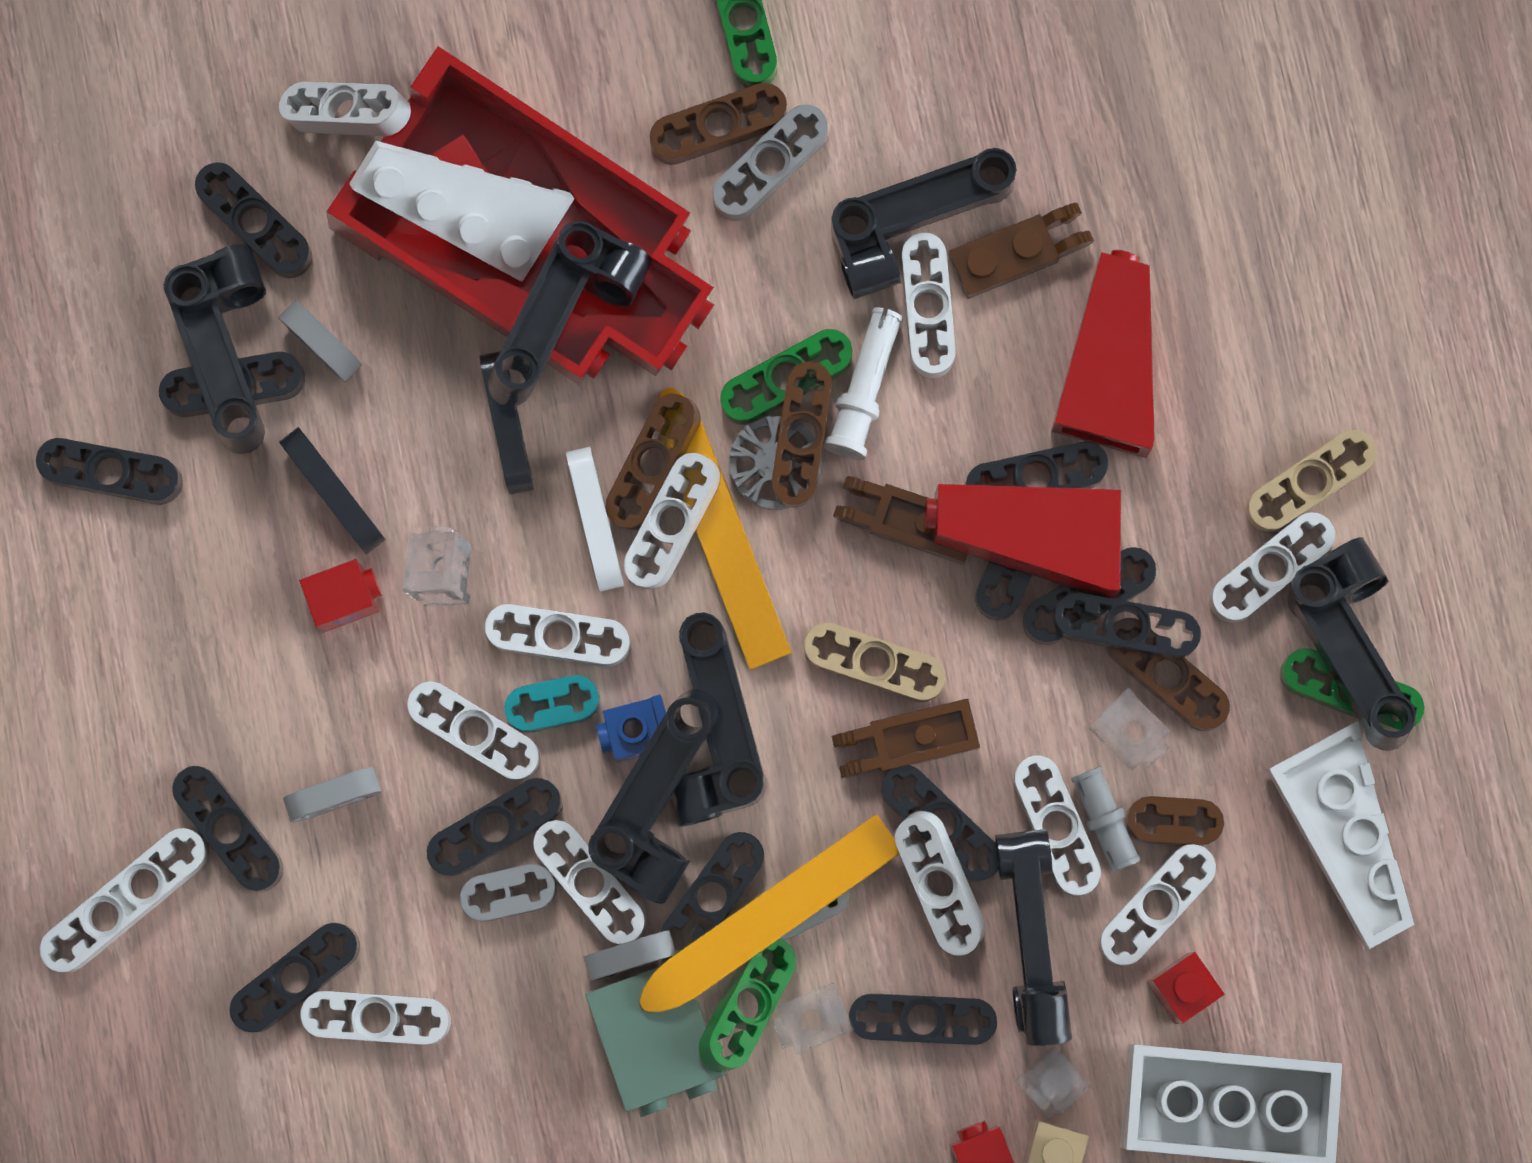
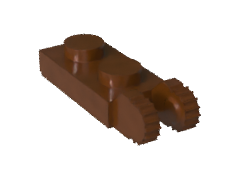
[948,202,1094,299]
[833,476,968,565]
[831,698,980,778]

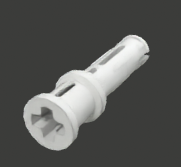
[823,307,903,460]

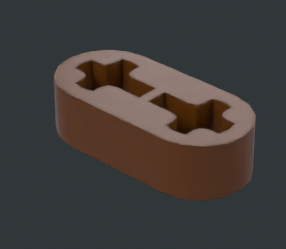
[1125,796,1224,846]

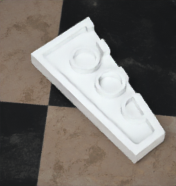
[349,141,574,282]
[1266,721,1414,950]

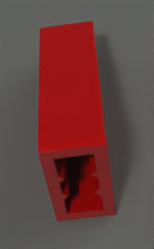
[1051,250,1155,458]
[924,484,1121,598]

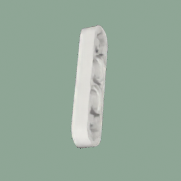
[40,828,209,973]

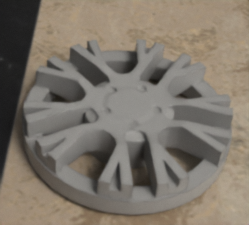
[729,416,822,510]

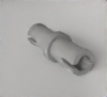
[1071,766,1141,872]

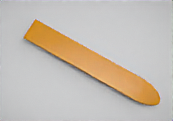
[658,387,792,670]
[639,814,900,1013]

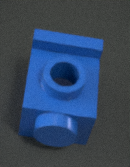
[596,694,666,763]

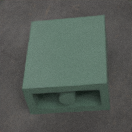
[585,967,725,1117]

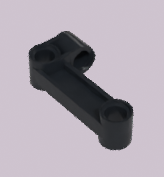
[831,148,1017,300]
[488,221,652,407]
[163,244,266,454]
[1287,537,1416,751]
[670,612,767,827]
[588,689,719,904]
[995,829,1072,1046]

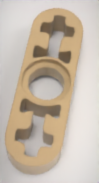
[1246,430,1376,533]
[804,623,945,702]

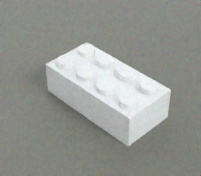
[1120,1044,1342,1163]

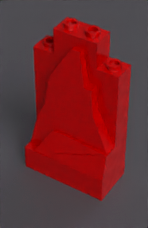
[326,46,715,385]

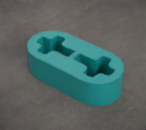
[504,675,600,733]

